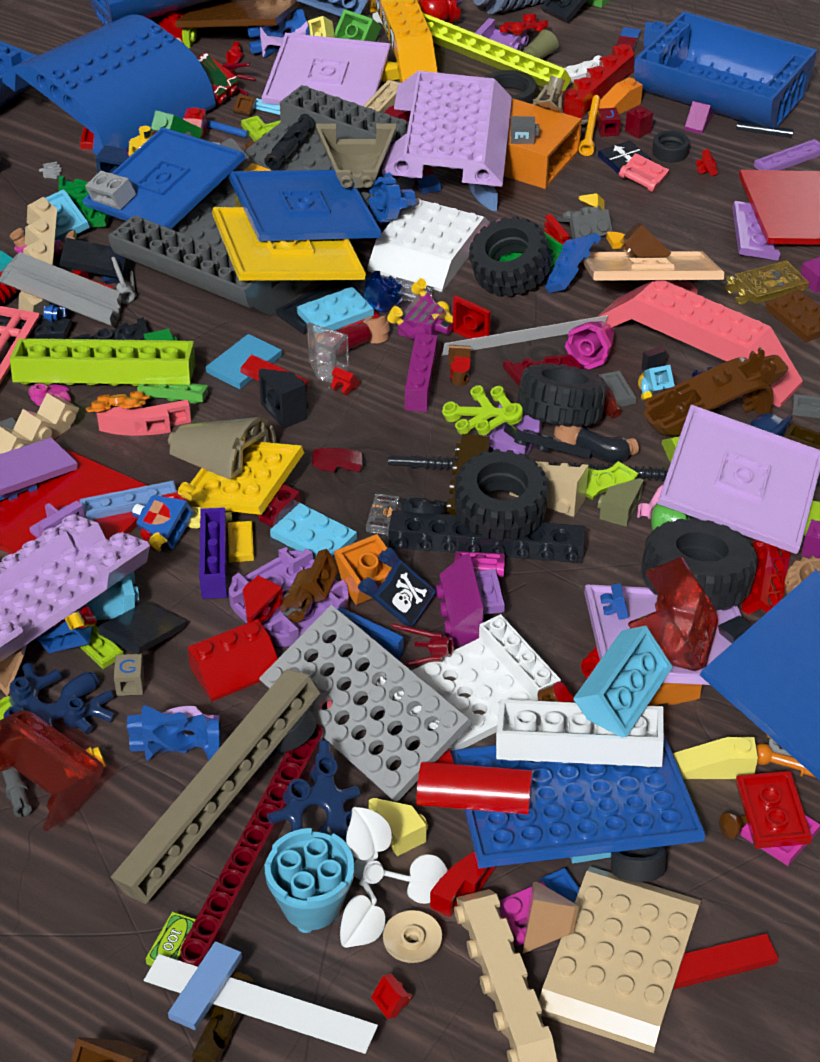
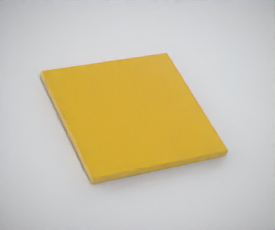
[212,207,366,281]

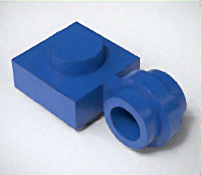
[44,304,70,322]

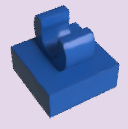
[600,583,629,620]

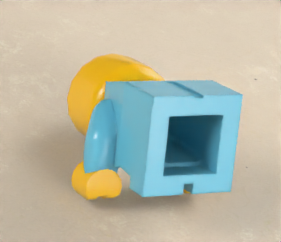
[638,365,675,400]

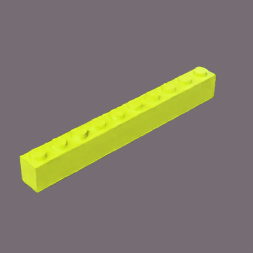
[423,13,572,91]

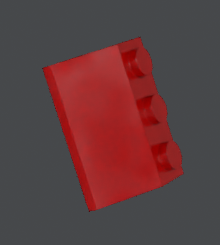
[187,619,278,702]

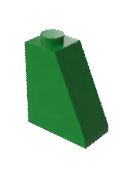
[151,111,203,139]

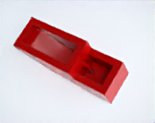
[430,852,497,917]

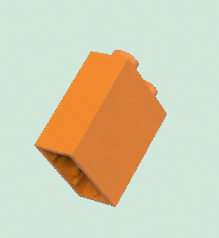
[503,98,581,189]

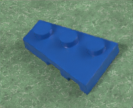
[545,233,601,293]

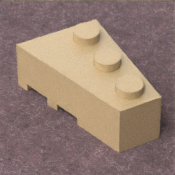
[509,461,588,517]

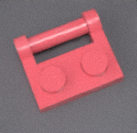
[619,153,669,193]

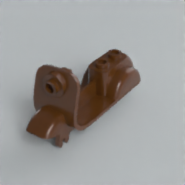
[644,347,789,436]

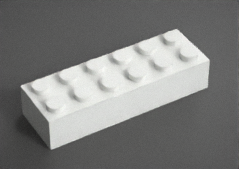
[496,699,663,767]

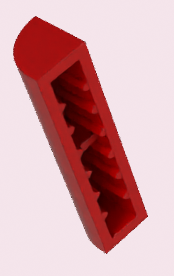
[417,762,532,814]

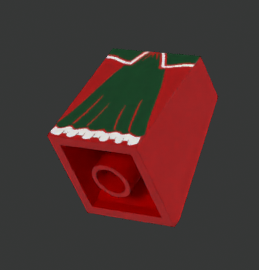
[197,52,239,107]

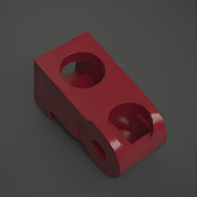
[258,484,302,528]

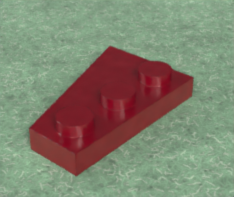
[503,354,582,386]

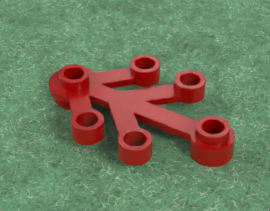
[499,14,548,35]

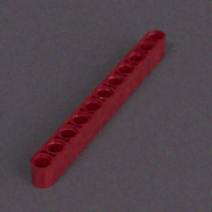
[180,723,323,967]

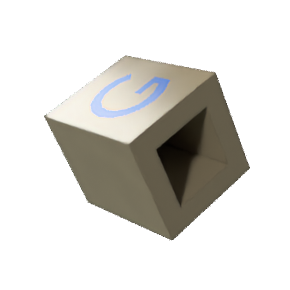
[114,654,144,696]

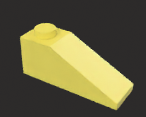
[672,737,758,779]

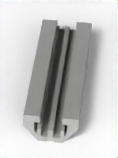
[0,252,121,328]

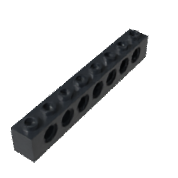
[388,511,585,563]

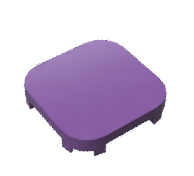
[229,547,349,647]

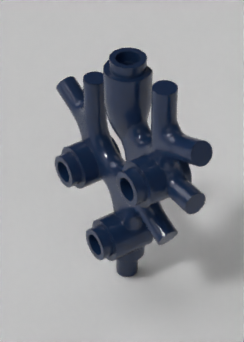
[0,663,115,739]
[267,740,381,862]

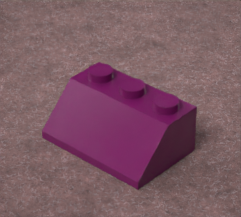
[435,553,483,646]

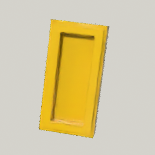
[228,521,254,562]

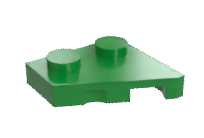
[77,199,111,228]

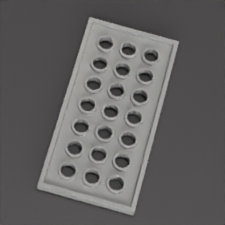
[259,605,472,803]

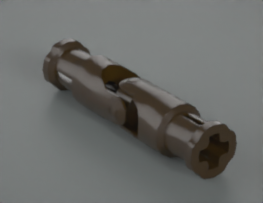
[191,972,255,1062]

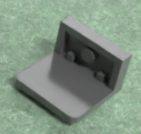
[557,206,612,239]

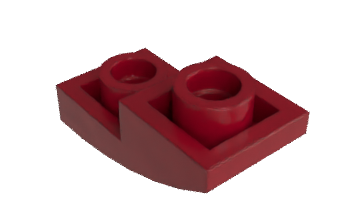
[312,448,362,473]

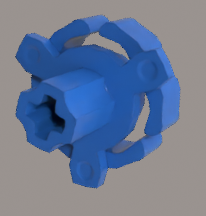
[369,173,416,222]

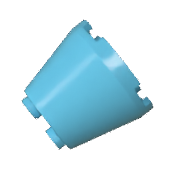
[265,828,354,933]

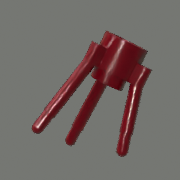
[222,63,256,96]
[391,623,454,667]

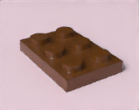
[765,289,820,343]

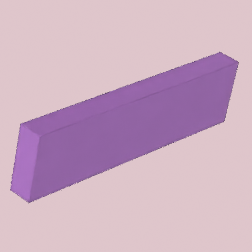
[754,139,820,170]

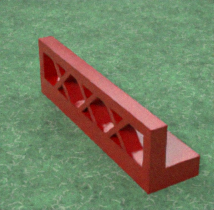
[741,540,791,615]

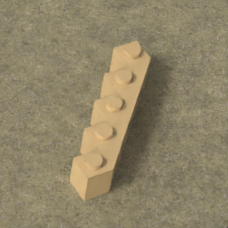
[18,197,57,315]
[0,393,79,454]
[454,889,557,1062]

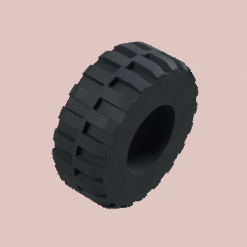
[641,518,758,612]

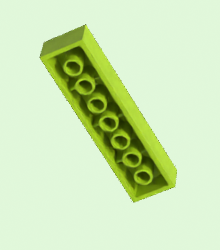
[10,338,195,386]

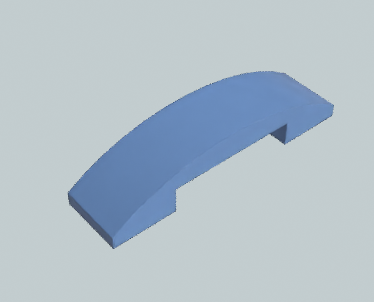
[469,184,498,211]

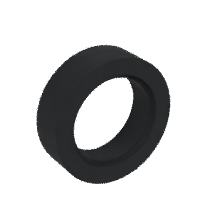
[484,70,536,104]

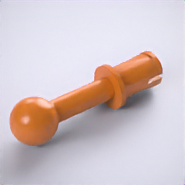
[756,744,816,778]

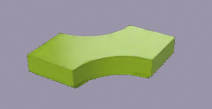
[586,461,638,500]

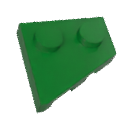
[59,176,89,203]

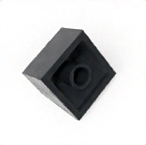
[258,368,308,429]

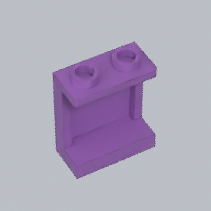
[475,18,529,51]
[483,404,542,459]

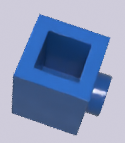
[643,21,667,47]

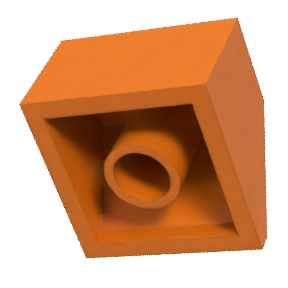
[334,534,392,605]

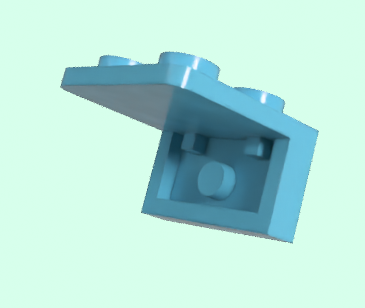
[85,571,139,620]

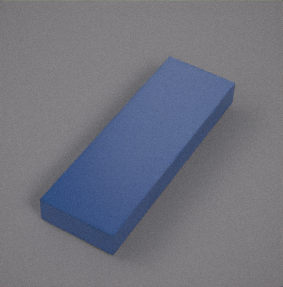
[337,607,403,660]

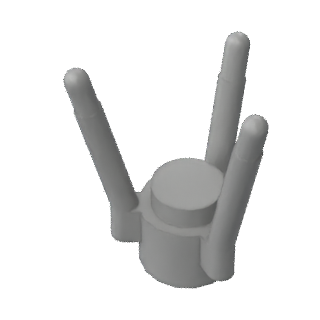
[104,257,137,304]

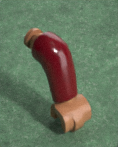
[313,315,390,356]

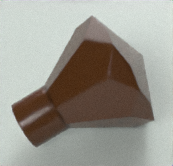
[719,812,747,839]

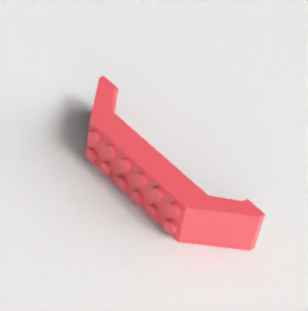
[597,280,803,407]

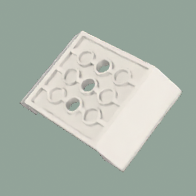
[375,614,561,753]

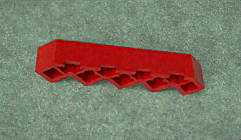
[561,44,635,118]

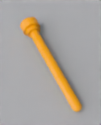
[579,95,600,156]

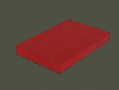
[735,771,812,849]

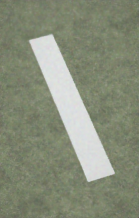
[442,315,608,356]
[144,954,378,1054]

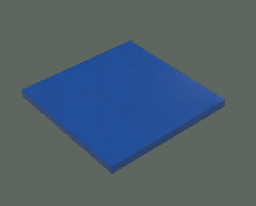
[82,127,246,229]
[229,170,381,241]

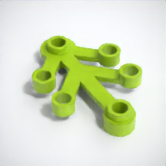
[442,385,523,435]

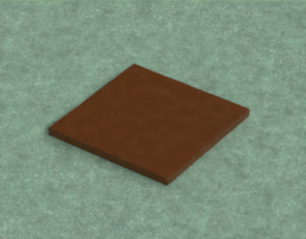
[176,0,303,28]

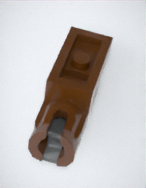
[280,549,338,623]

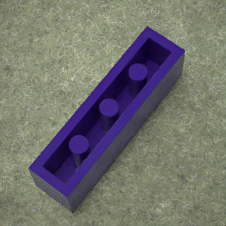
[199,507,227,599]

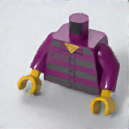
[387,278,452,339]

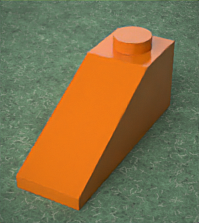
[588,77,643,120]

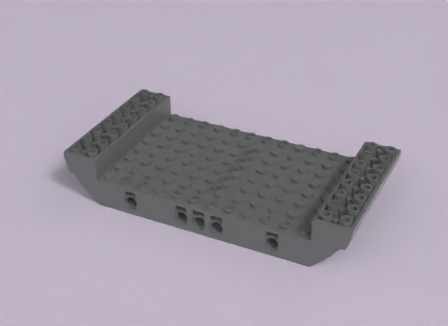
[108,85,416,316]

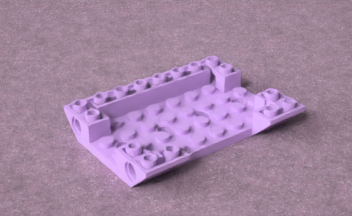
[382,71,512,187]
[0,514,150,662]

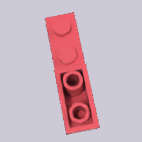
[96,400,191,436]

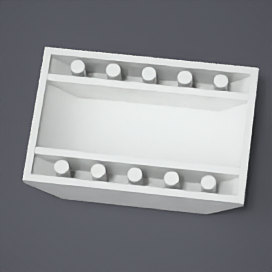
[367,198,490,292]

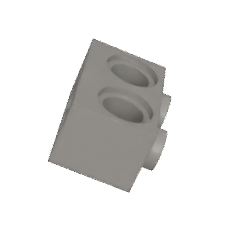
[85,171,136,210]

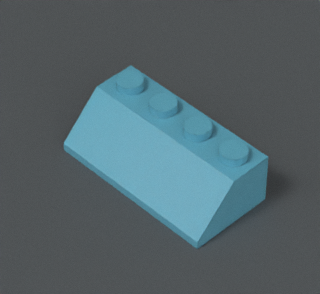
[573,626,673,738]

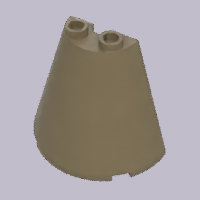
[316,123,396,188]
[168,417,276,479]

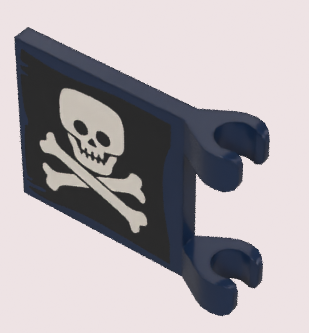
[358,548,436,627]

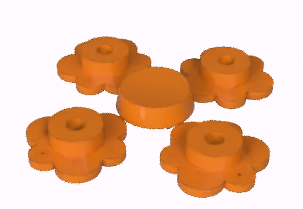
[86,391,150,412]

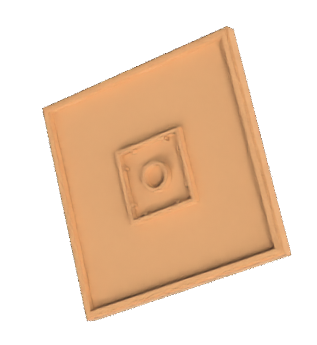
[582,251,724,280]

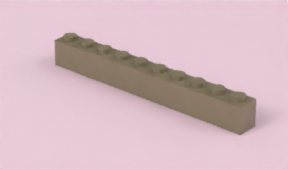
[111,669,320,904]

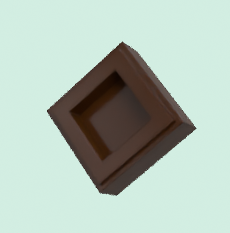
[233,94,257,117]

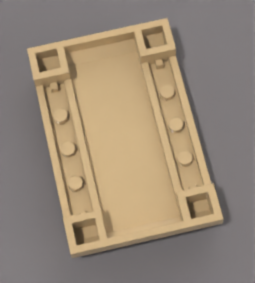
[539,866,701,1053]

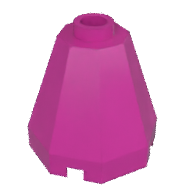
[565,321,614,370]

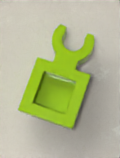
[182,28,198,48]

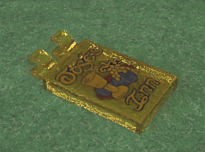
[724,260,809,305]

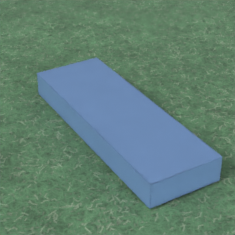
[168,941,242,1031]

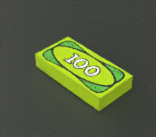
[146,912,196,966]

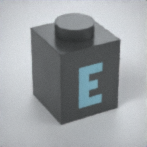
[511,116,539,144]

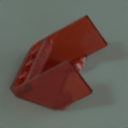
[628,556,718,671]
[0,710,104,832]

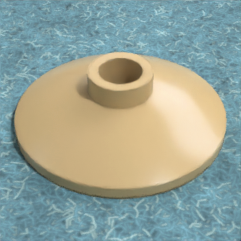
[383,910,442,963]

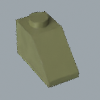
[597,478,644,527]

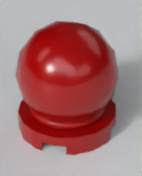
[418,0,461,24]

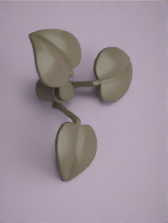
[532,75,588,125]

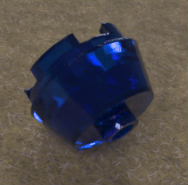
[363,271,405,312]

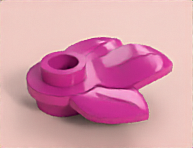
[29,383,71,406]

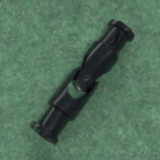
[264,114,315,170]

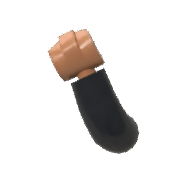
[554,424,639,463]

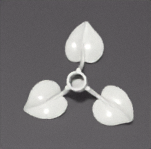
[340,807,448,947]

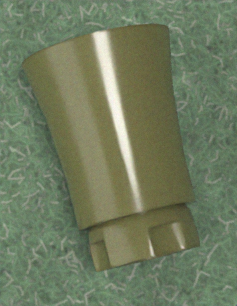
[522,30,559,60]

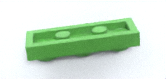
[137,383,208,403]

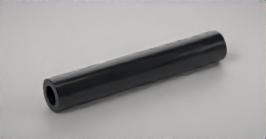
[736,122,794,138]

